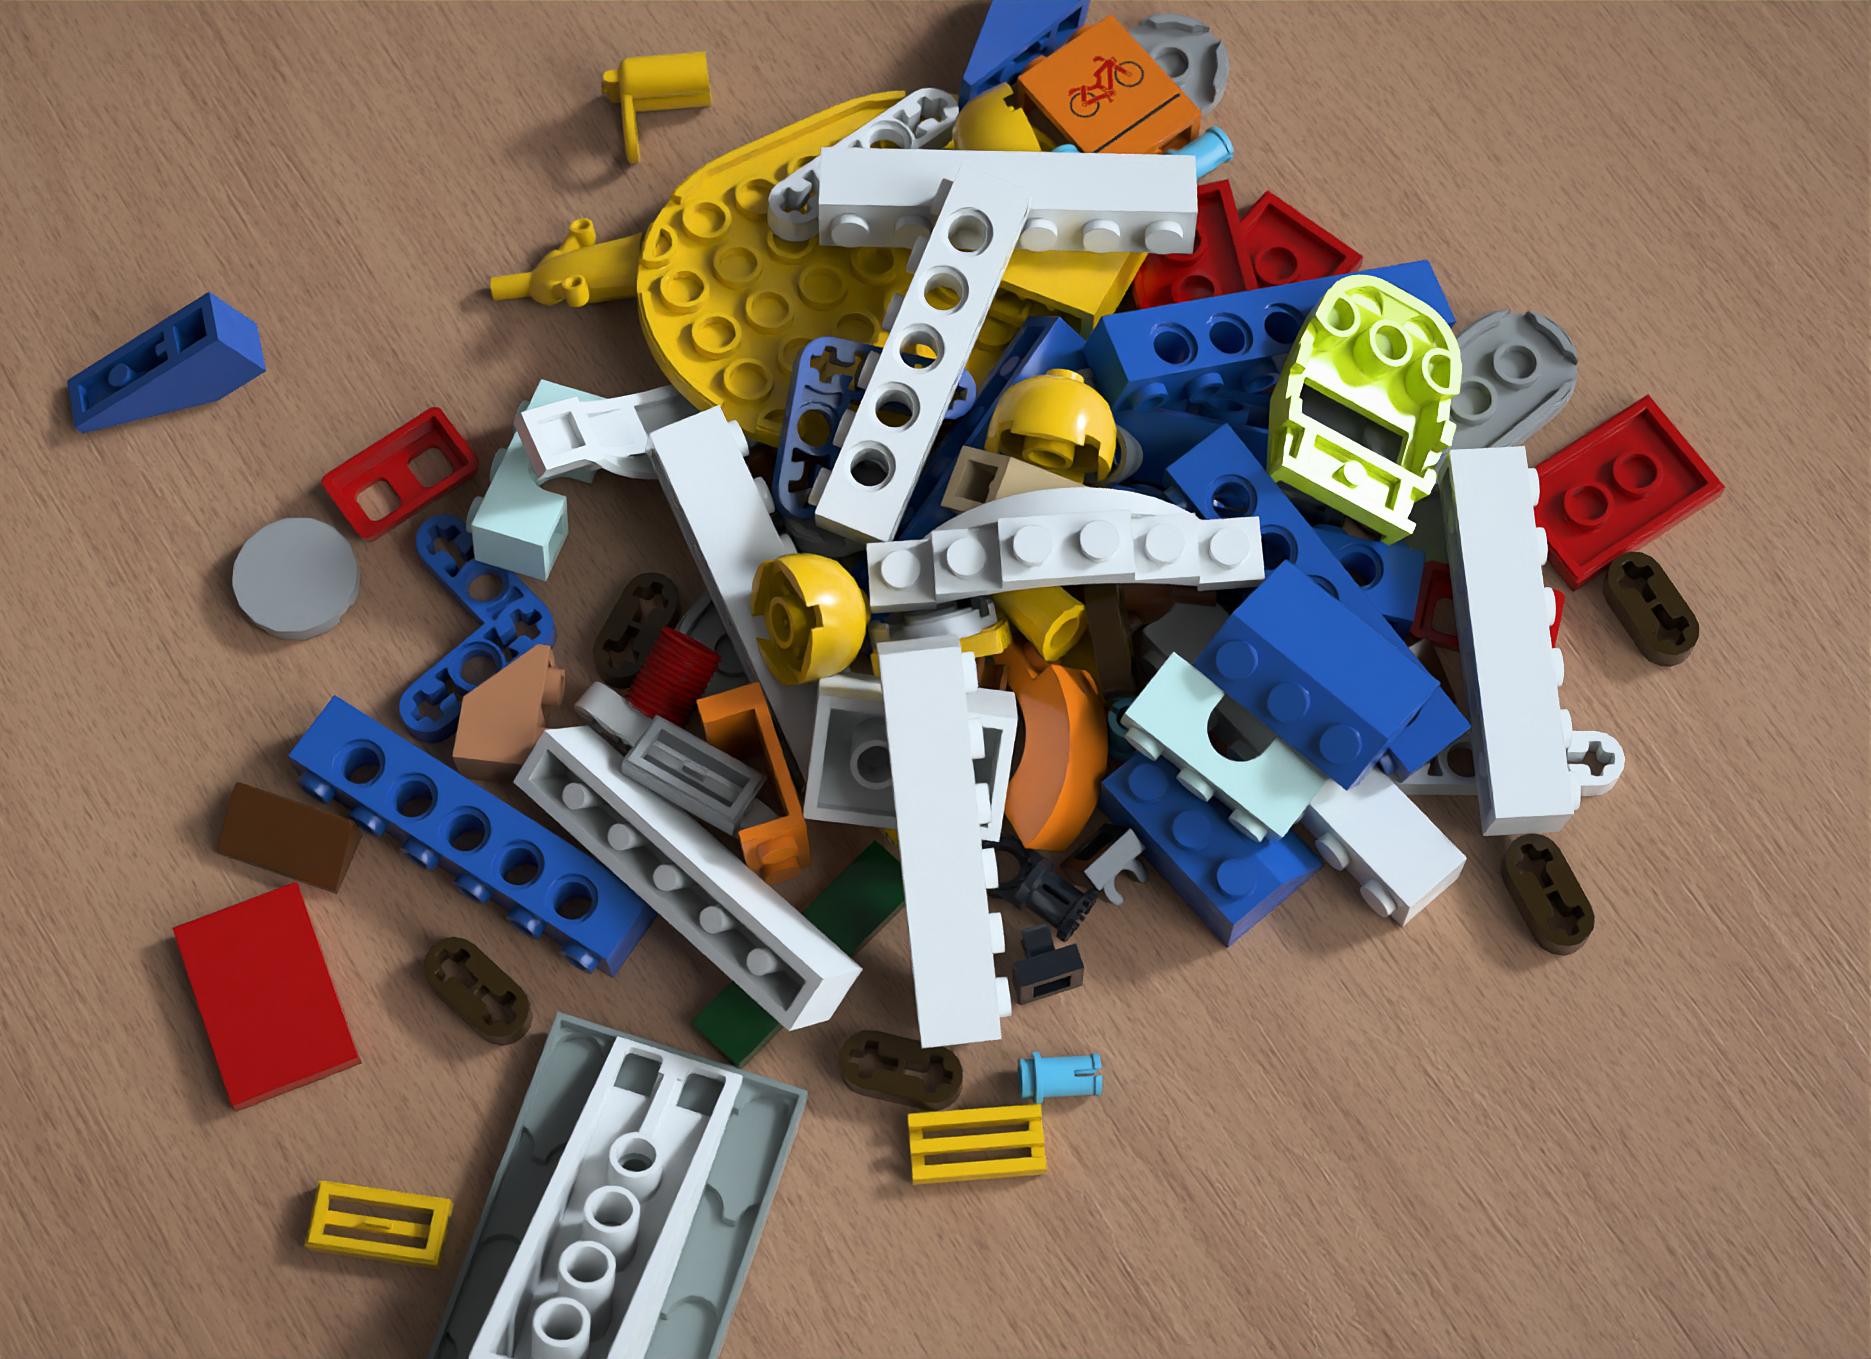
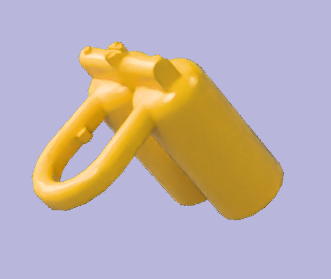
[601,51,712,164]

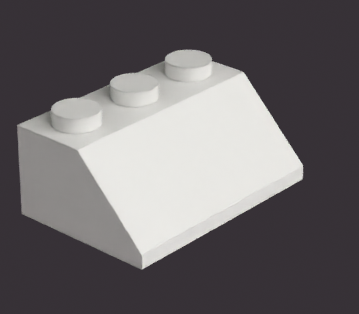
[803,671,1018,842]

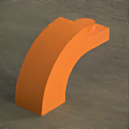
[991,632,1108,852]

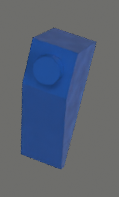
[958,0,1090,113]
[67,292,266,433]

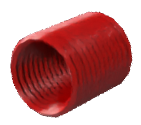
[624,627,722,730]

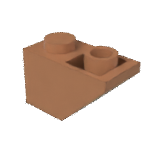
[452,644,565,784]

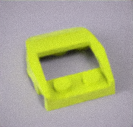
[1266,275,1462,546]

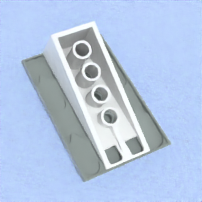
[427,1011,808,1359]

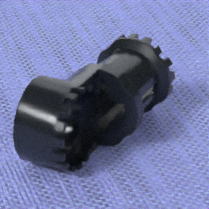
[981,833,1098,943]

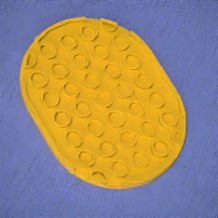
[636,90,1059,447]

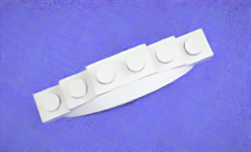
[513,384,764,480]
[866,487,1265,614]

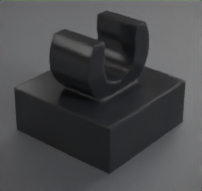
[1059,823,1148,906]
[1012,922,1085,1005]

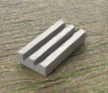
[621,715,768,836]

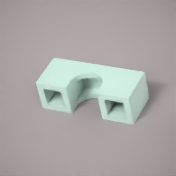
[466,379,607,581]
[1120,652,1329,843]

